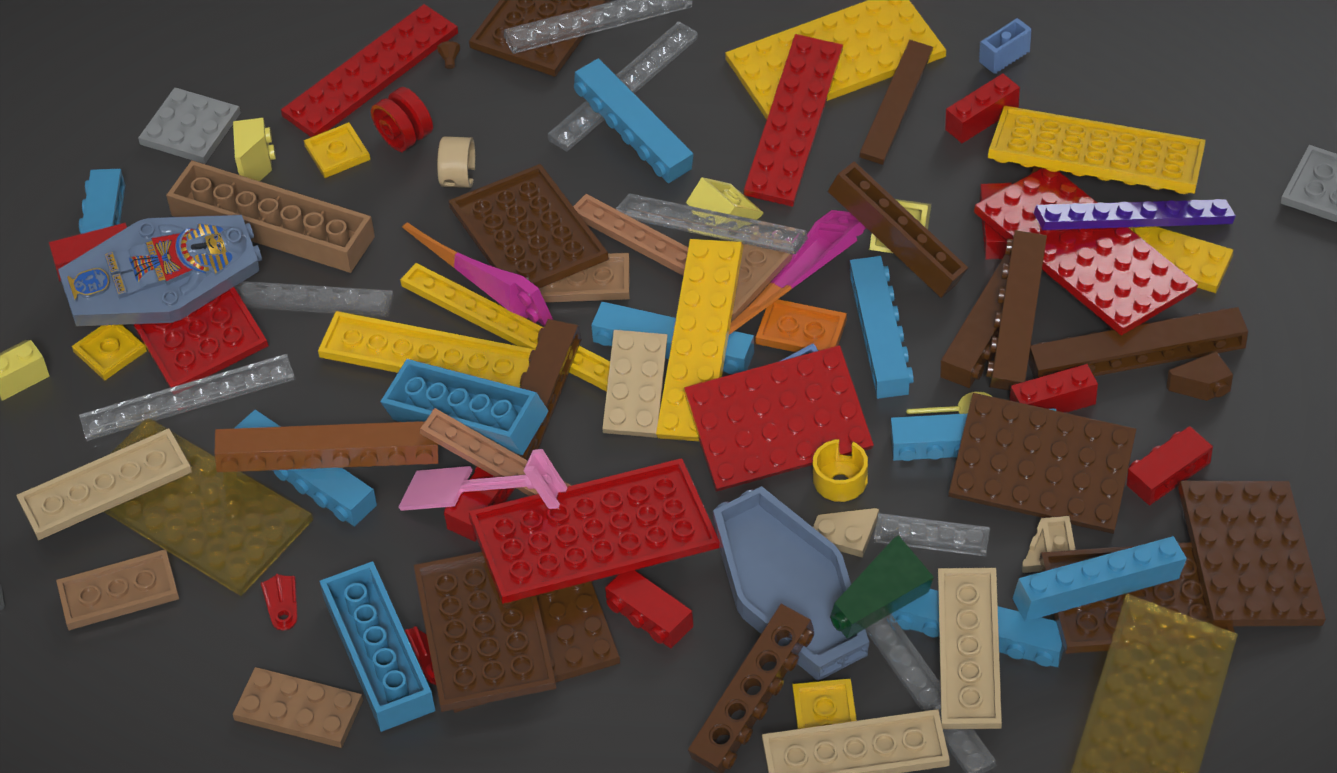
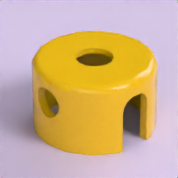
[813,440,868,502]

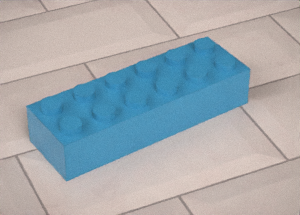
[380,359,548,455]
[320,561,435,732]

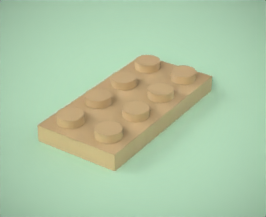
[603,330,667,438]

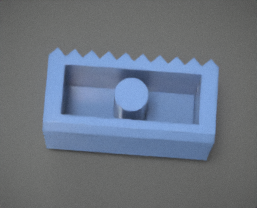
[979,18,1031,74]

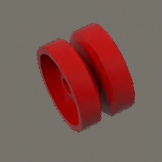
[371,87,433,152]

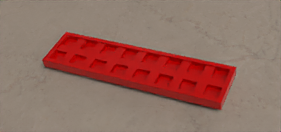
[281,4,458,137]
[744,34,843,207]

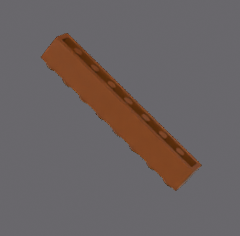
[215,421,438,472]

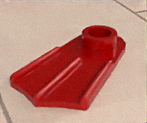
[261,574,297,630]
[404,626,436,685]

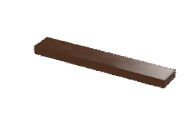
[859,40,933,165]

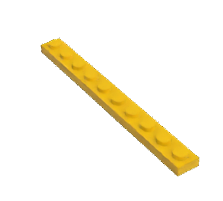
[400,263,610,392]

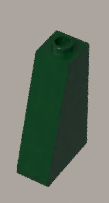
[830,535,934,639]

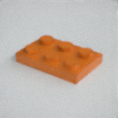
[755,299,847,352]

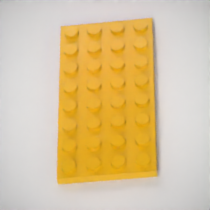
[725,0,946,120]
[988,106,1206,194]

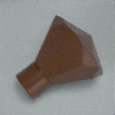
[437,41,460,69]

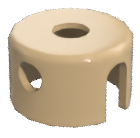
[437,137,475,188]

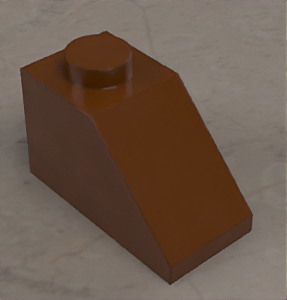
[1166,352,1233,401]

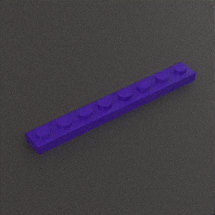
[1034,199,1236,230]

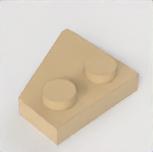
[813,508,879,558]
[1022,516,1075,573]

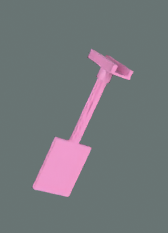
[399,449,567,511]

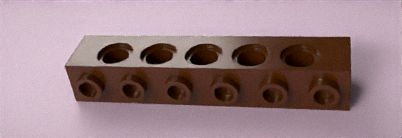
[688,603,814,773]

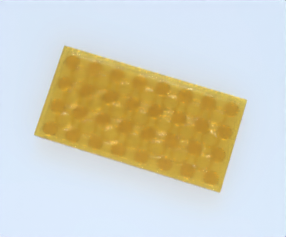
[104,417,313,596]
[1070,594,1238,773]

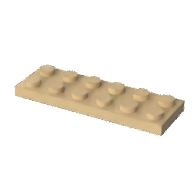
[16,428,192,540]
[938,568,1002,729]
[762,709,950,773]

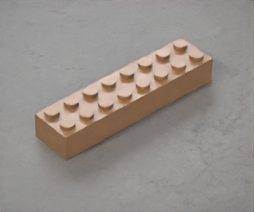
[166,160,375,273]

